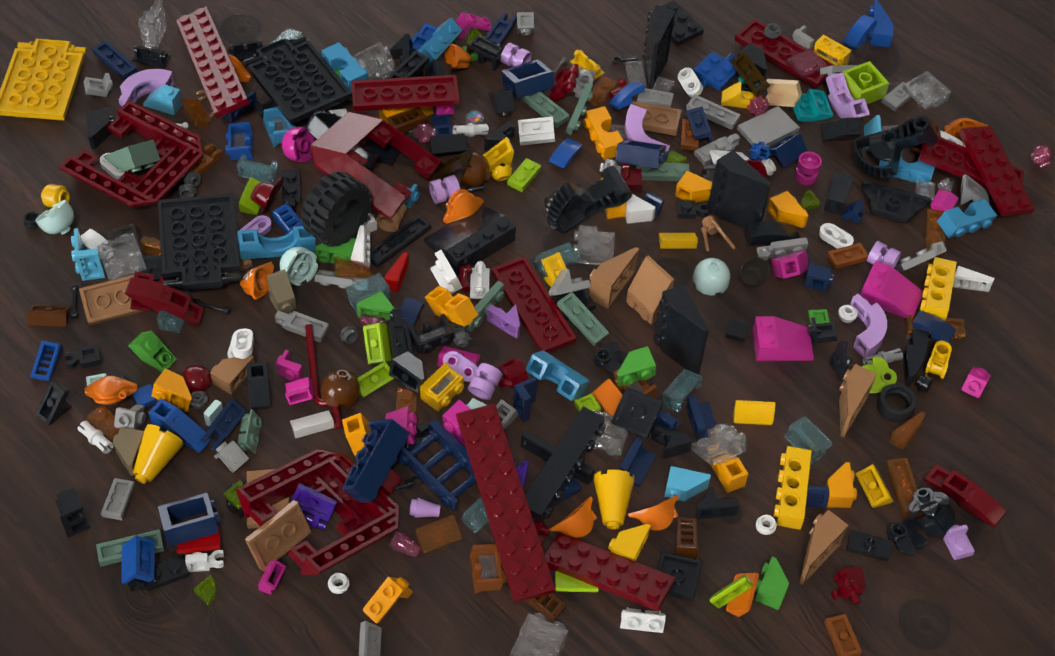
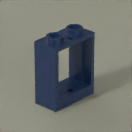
[501,59,555,99]
[615,139,668,168]
[158,493,221,547]

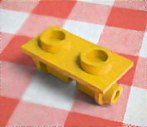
[570,50,605,80]

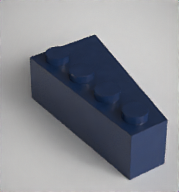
[342,419,409,503]

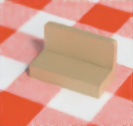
[763,79,802,107]

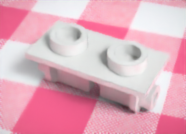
[470,261,490,299]
[620,607,666,633]

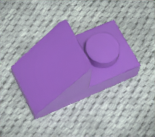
[486,304,520,339]

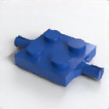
[693,51,738,92]

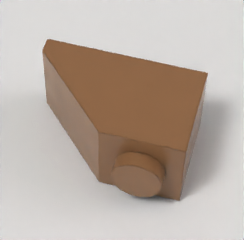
[210,355,255,395]

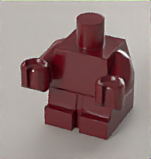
[620,163,642,193]
[497,358,528,388]
[831,567,865,605]

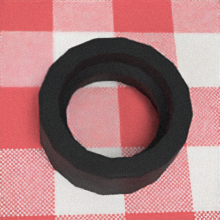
[877,383,917,422]

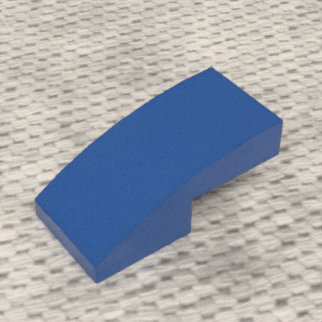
[843,14,877,50]
[412,23,437,50]
[609,81,645,110]
[549,138,583,169]

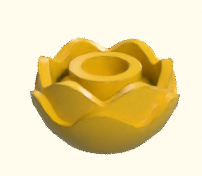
[491,164,512,181]

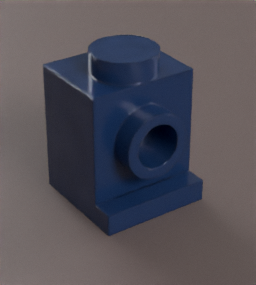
[804,261,834,292]

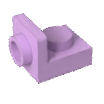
[944,525,975,560]

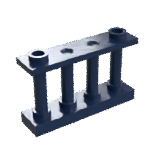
[398,419,476,512]

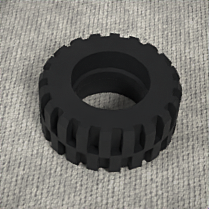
[301,171,372,246]

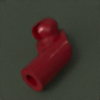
[609,78,628,99]
[459,264,473,293]

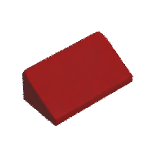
[177,528,221,554]

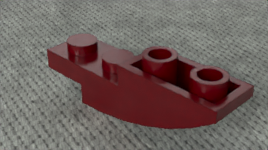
[125,277,204,326]
[925,465,1006,528]

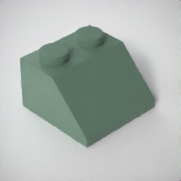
[104,140,160,173]

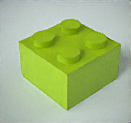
[842,61,889,104]

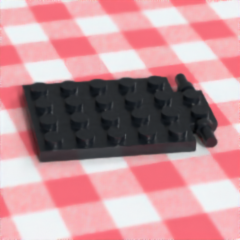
[242,35,352,125]
[158,193,241,291]

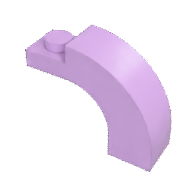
[119,69,175,107]
[826,72,870,118]
[624,104,670,152]
[850,294,887,357]

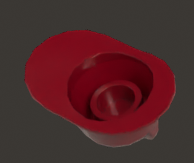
[250,177,285,213]

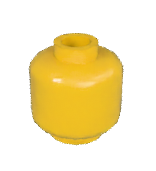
[41,184,70,208]

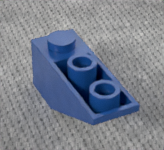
[868,0,894,48]
[148,399,213,453]

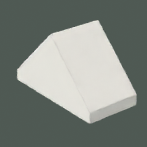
[625,194,656,223]

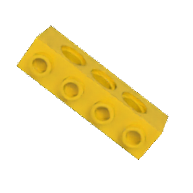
[920,257,957,321]
[773,446,812,530]

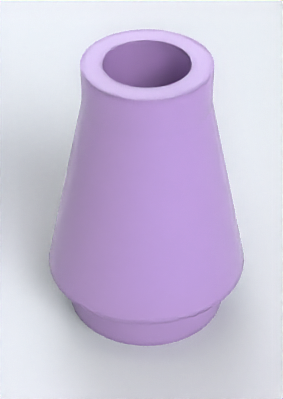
[409,497,440,518]

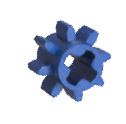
[748,141,771,161]

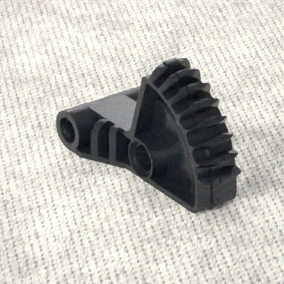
[305,110,379,170]
[852,115,939,180]
[545,166,633,234]

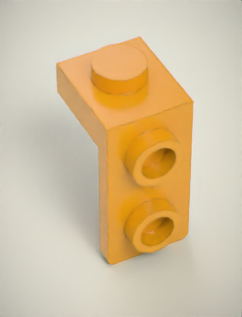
[363,577,413,623]

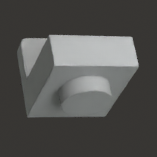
[517,12,535,36]
[792,25,814,51]
[84,73,113,97]
[114,404,146,429]
[214,440,249,473]

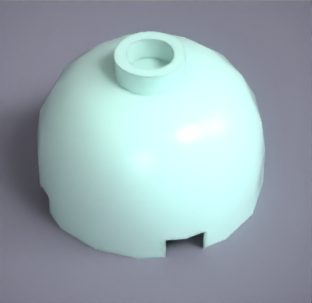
[35,200,74,235]
[280,247,318,286]
[692,258,730,296]

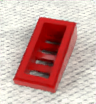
[383,252,409,293]

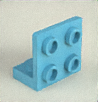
[71,228,105,281]

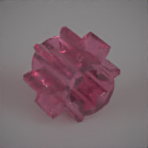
[747,95,770,116]
[414,123,436,143]
[1031,145,1053,167]

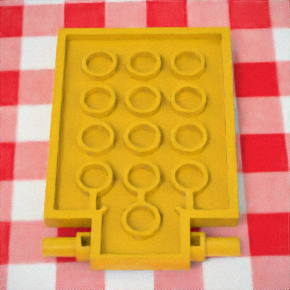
[0,39,87,120]

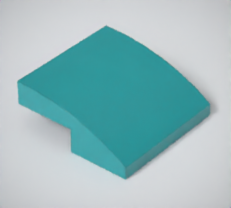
[793,89,833,122]

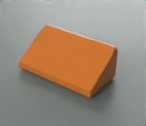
[592,379,623,419]
[726,573,759,617]

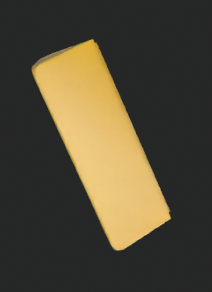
[659,233,698,249]
[733,400,775,425]
[855,464,894,508]

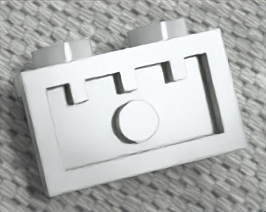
[431,250,463,294]

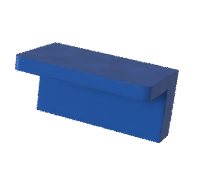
[121,535,155,584]

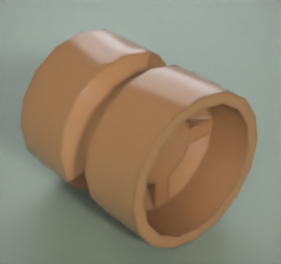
[376,203,407,232]

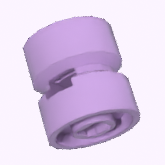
[500,43,532,67]
[429,175,460,204]
[867,241,901,268]
[468,363,502,400]

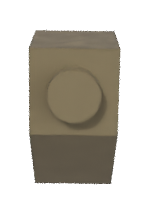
[267,269,296,313]
[113,427,144,476]

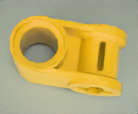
[924,341,952,379]

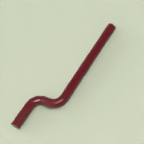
[305,324,342,429]

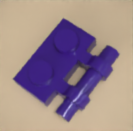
[290,483,338,530]

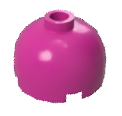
[281,127,315,163]

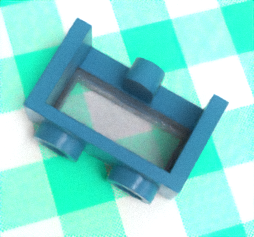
[263,107,296,148]

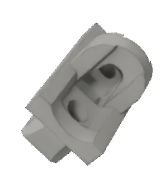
[573,67,595,98]

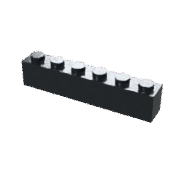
[525,406,606,523]

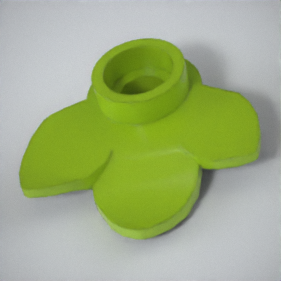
[862,357,897,394]

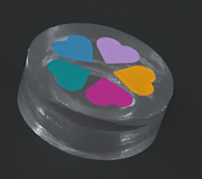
[466,110,483,125]

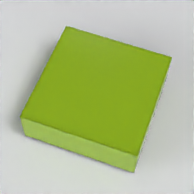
[574,393,601,413]

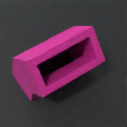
[931,189,958,215]
[285,377,314,405]
[258,559,286,595]

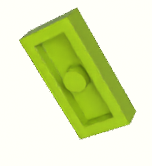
[507,158,541,192]

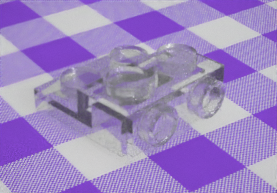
[138,0,167,49]
[352,42,396,80]
[902,71,951,110]
[573,225,615,265]
[97,233,147,281]
[593,410,629,456]
[692,424,747,465]
[510,613,568,656]

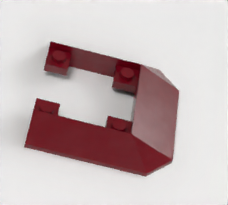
[59,100,203,207]
[309,112,443,220]
[236,449,399,575]

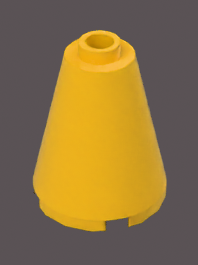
[133,424,183,484]
[593,470,635,530]

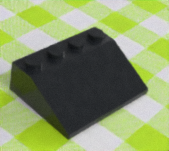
[642,5,675,90]
[707,150,772,228]
[423,205,516,275]
[653,285,709,376]

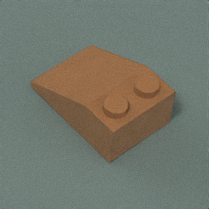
[588,247,639,309]
[626,255,674,325]
[839,364,877,437]
[799,510,849,585]

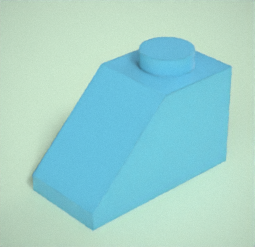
[143,84,183,116]
[664,466,711,501]

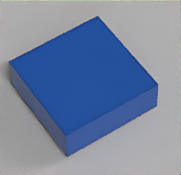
[133,384,158,408]

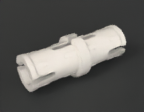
[452,123,489,137]
[78,421,114,454]

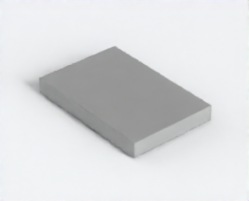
[737,106,800,146]

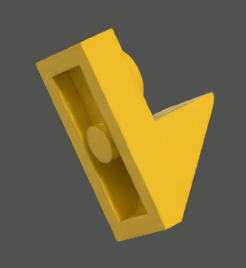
[721,81,756,109]
[483,137,514,172]
[541,252,567,287]

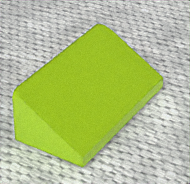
[239,177,261,215]
[363,323,392,365]
[357,361,394,397]
[555,571,599,592]
[709,574,754,608]

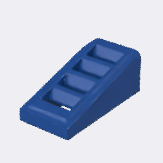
[272,203,303,234]
[30,341,64,382]

